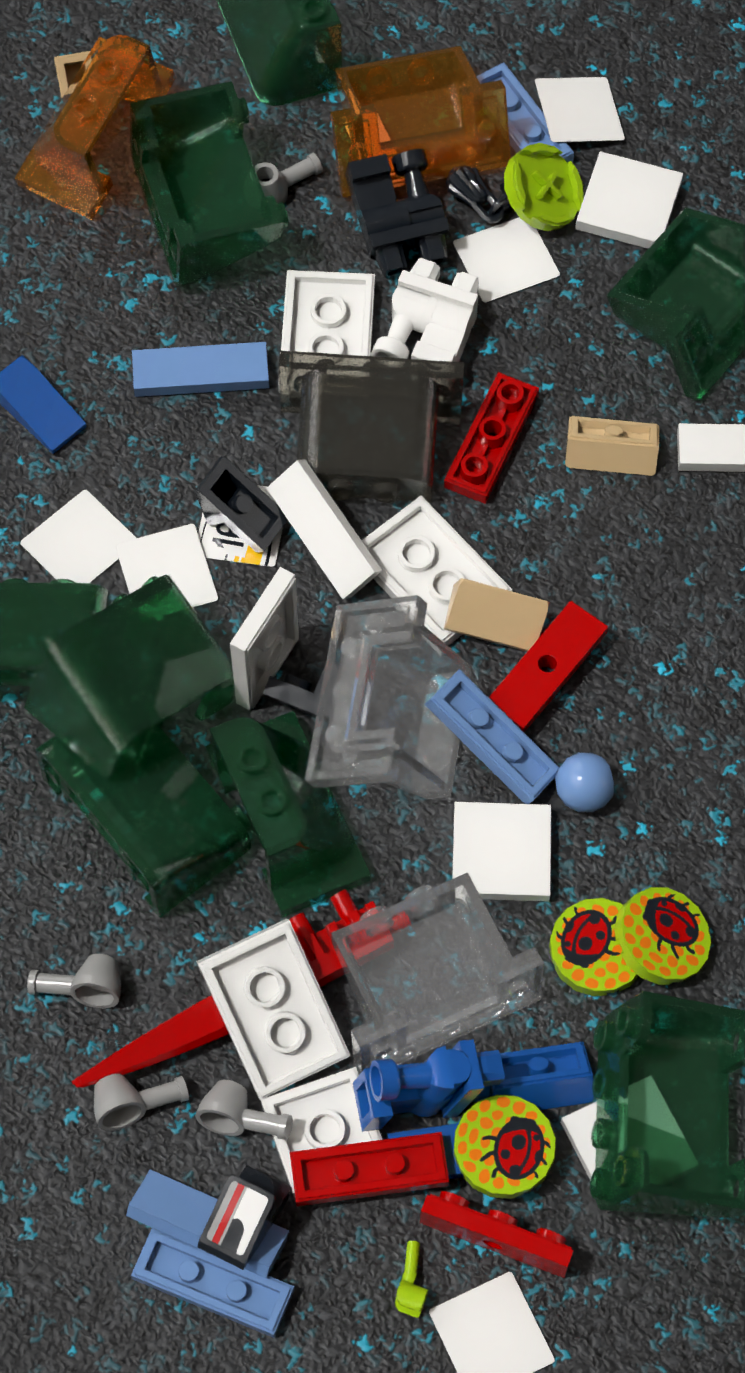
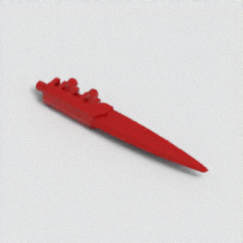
[71,889,410,1087]

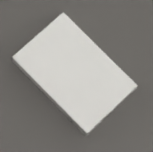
[278,270,375,397]
[362,495,512,651]
[230,567,299,710]
[196,919,351,1100]

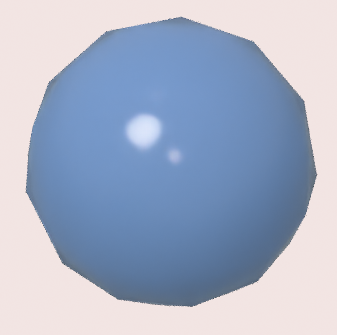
[555,753,614,812]

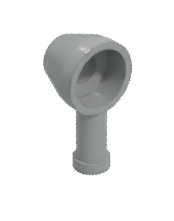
[245,153,323,212]
[27,954,121,1009]
[94,1074,189,1131]
[195,1080,293,1140]

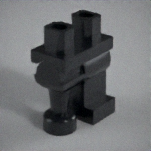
[345,149,450,277]

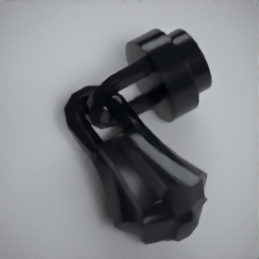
[446,165,512,223]

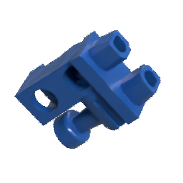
[352,1039,505,1132]

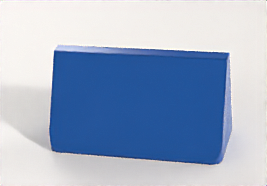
[490,1042,594,1110]

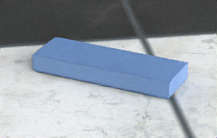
[468,62,574,163]
[132,342,269,397]
[424,669,559,804]
[126,1169,289,1278]
[131,1228,295,1338]

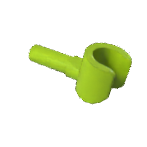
[395,1241,429,1318]

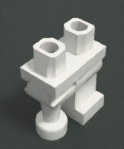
[371,258,479,390]

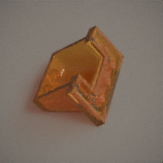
[15,35,176,220]
[330,46,511,197]

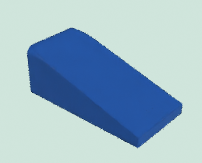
[0,355,87,454]

